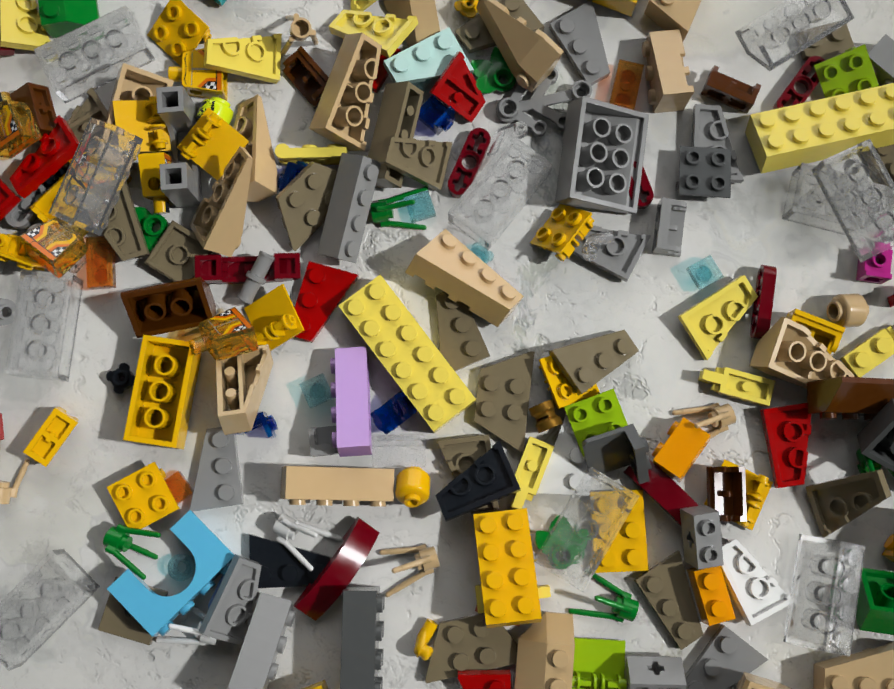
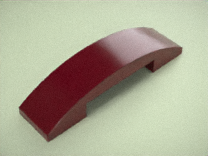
[195,253,301,284]
[623,459,699,526]
[293,517,379,621]

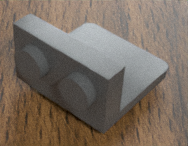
[582,424,652,484]

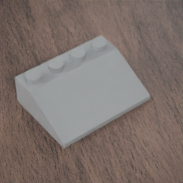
[555,96,649,214]

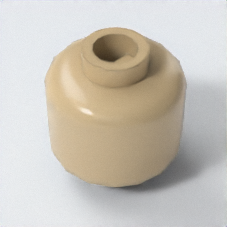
[827,294,869,327]

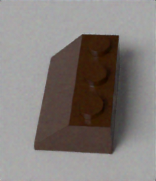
[120,277,216,338]
[807,377,894,421]

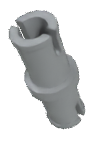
[237,251,275,304]

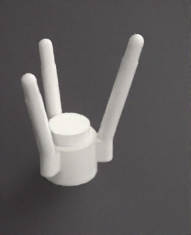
[273,513,342,571]
[155,607,218,647]

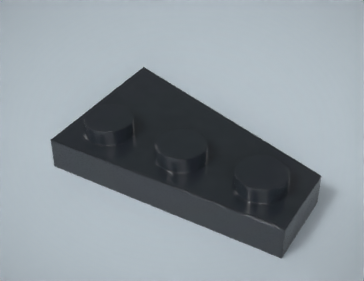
[435,440,521,522]
[249,534,331,588]

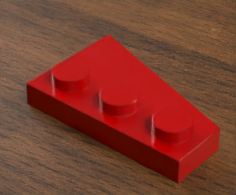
[9,115,83,199]
[294,261,359,343]

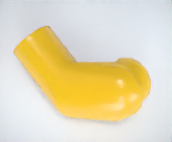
[414,618,439,661]

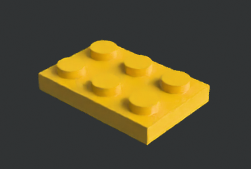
[589,490,649,573]

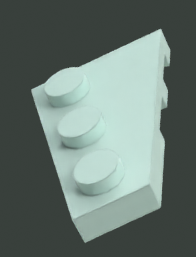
[383,27,474,83]

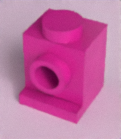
[856,243,893,284]

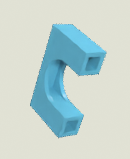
[107,510,234,637]

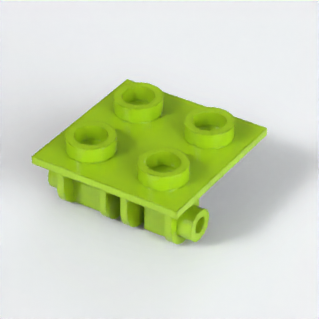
[814,44,879,98]
[564,388,628,457]
[572,638,627,689]

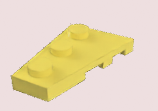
[0,0,55,54]
[328,10,418,58]
[203,33,282,84]
[677,275,758,360]

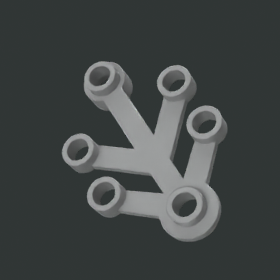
[496,68,592,137]

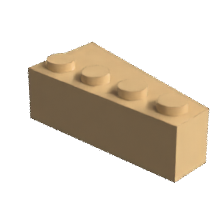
[309,32,382,151]

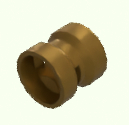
[529,399,563,433]

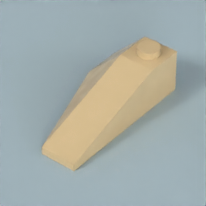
[383,0,440,48]
[476,0,564,93]
[97,63,174,169]
[219,94,277,202]
[189,146,253,257]
[749,317,856,389]

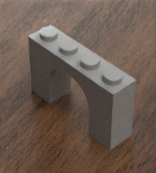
[156,86,202,208]

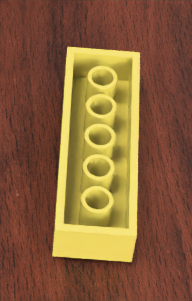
[745,83,894,174]
[338,274,476,433]

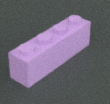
[330,346,372,457]

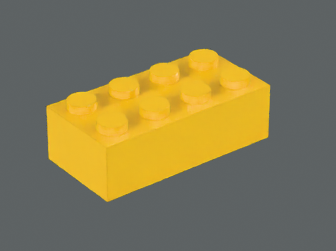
[123,335,203,450]
[473,508,542,628]

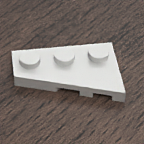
[537,415,590,496]
[720,539,796,626]

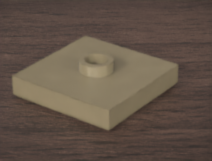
[144,220,214,282]
[98,577,168,645]

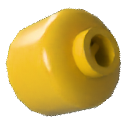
[395,466,430,508]

